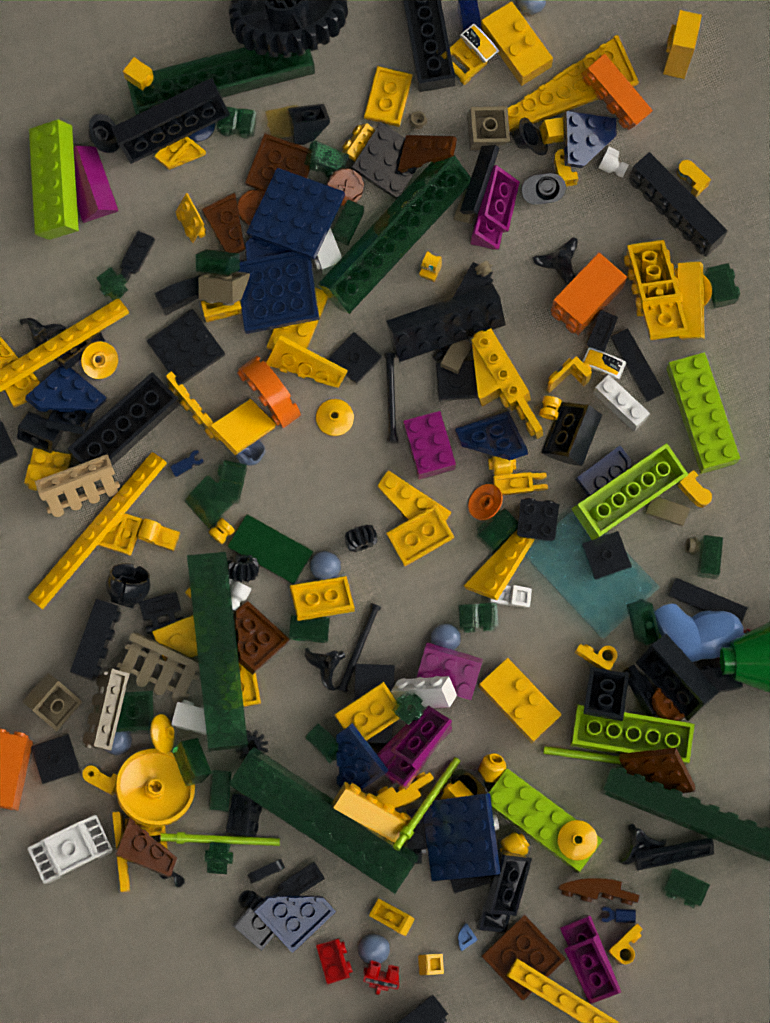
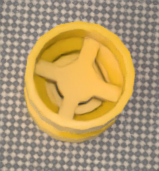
[539,396,562,420]
[208,518,235,545]

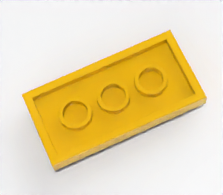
[267,288,330,351]

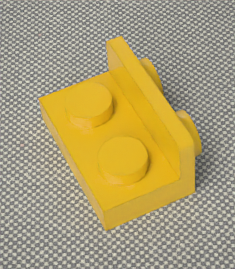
[341,123,375,162]

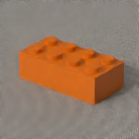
[581,54,653,130]

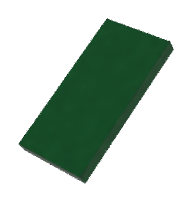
[228,514,313,585]

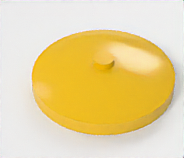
[115,749,195,827]

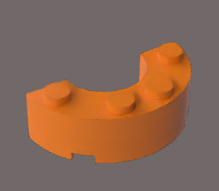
[237,356,301,428]

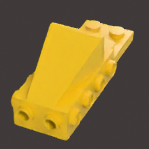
[624,240,688,340]
[471,328,544,439]

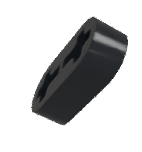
[247,859,285,884]

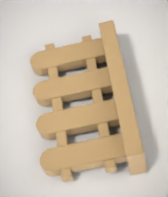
[35,454,121,517]

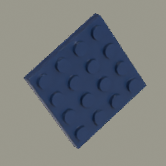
[246,168,345,260]
[236,252,320,334]
[421,793,501,881]

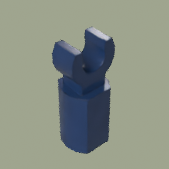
[170,450,204,477]
[601,907,636,923]

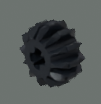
[345,525,378,552]
[226,554,259,583]
[235,730,268,763]

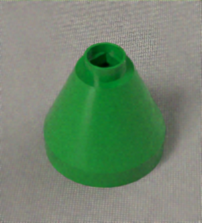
[720,621,770,693]

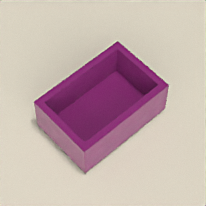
[403,411,456,479]
[417,643,483,700]

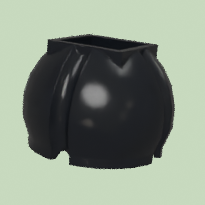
[106,563,151,609]

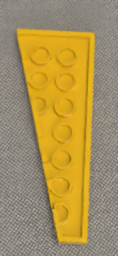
[507,35,639,132]

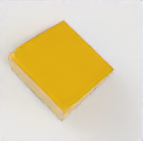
[418,954,444,975]

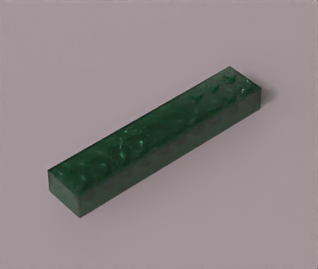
[126,47,315,115]
[318,155,471,314]
[187,552,248,752]
[229,747,419,894]
[600,766,770,862]

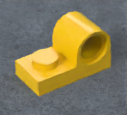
[137,518,180,551]
[575,644,617,670]
[369,898,415,937]
[607,923,643,965]

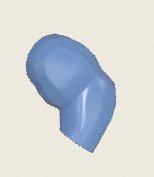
[652,604,744,662]

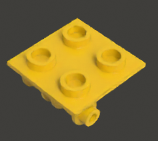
[175,193,206,243]

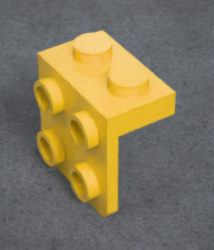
[547,356,592,393]

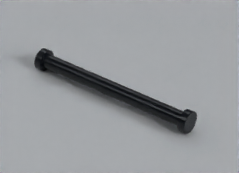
[384,352,399,443]
[336,603,381,693]

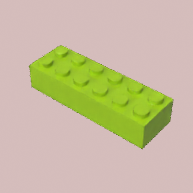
[29,119,79,240]
[666,352,741,474]
[571,443,688,540]
[570,705,695,765]
[489,768,603,873]

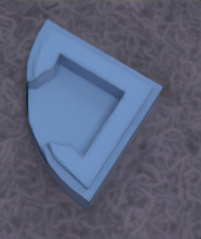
[458,923,478,951]

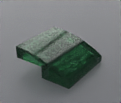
[185,475,234,529]

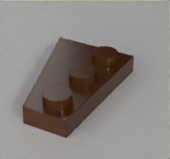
[398,135,457,173]
[202,193,245,258]
[114,818,177,878]

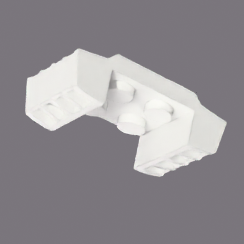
[28,815,113,884]

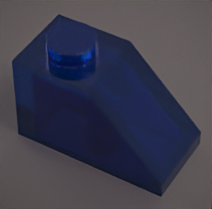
[457,0,482,32]

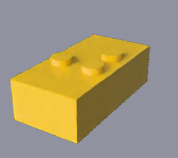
[480,1,553,86]
[663,10,702,79]
[478,658,562,744]

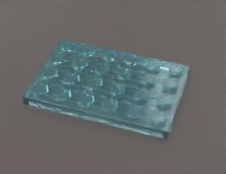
[525,511,660,639]

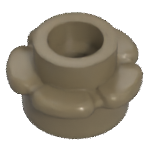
[409,111,427,129]
[475,260,493,277]
[685,537,701,556]

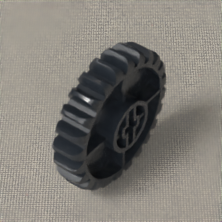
[228,0,348,58]

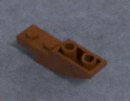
[557,878,640,906]

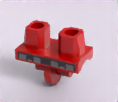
[363,960,400,995]

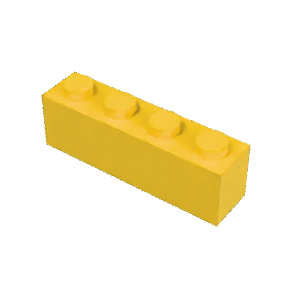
[675,262,705,340]
[333,782,412,843]

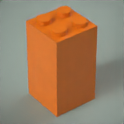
[551,252,627,336]
[0,729,33,811]

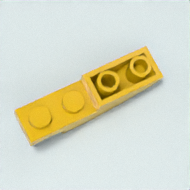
[376,772,434,809]

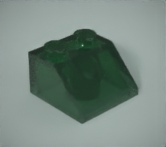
[116,691,155,734]

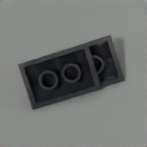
[476,850,532,932]

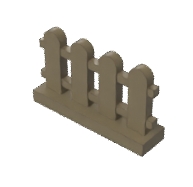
[116,631,204,703]
[83,669,129,751]

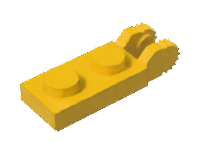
[493,472,548,495]

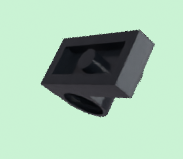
[587,310,618,352]

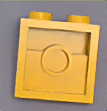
[24,448,72,491]

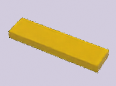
[112,811,130,893]

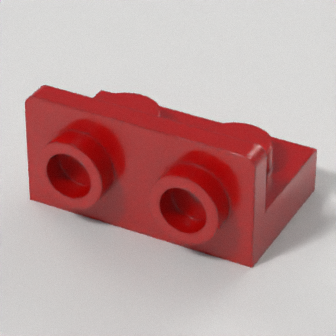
[316,938,353,984]

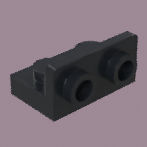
[226,793,263,837]

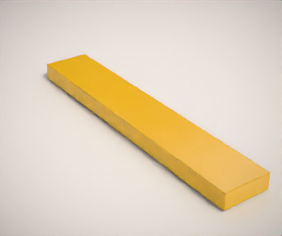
[506,958,619,1023]

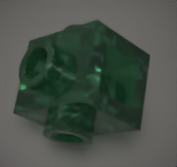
[96,267,128,301]
[392,693,425,725]
[204,842,233,875]

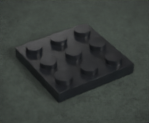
[351,122,417,200]
[146,309,226,385]

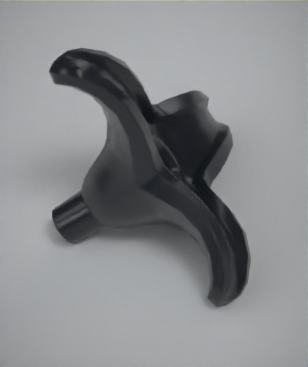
[533,237,578,284]
[20,318,67,349]
[305,648,345,691]
[619,824,667,865]

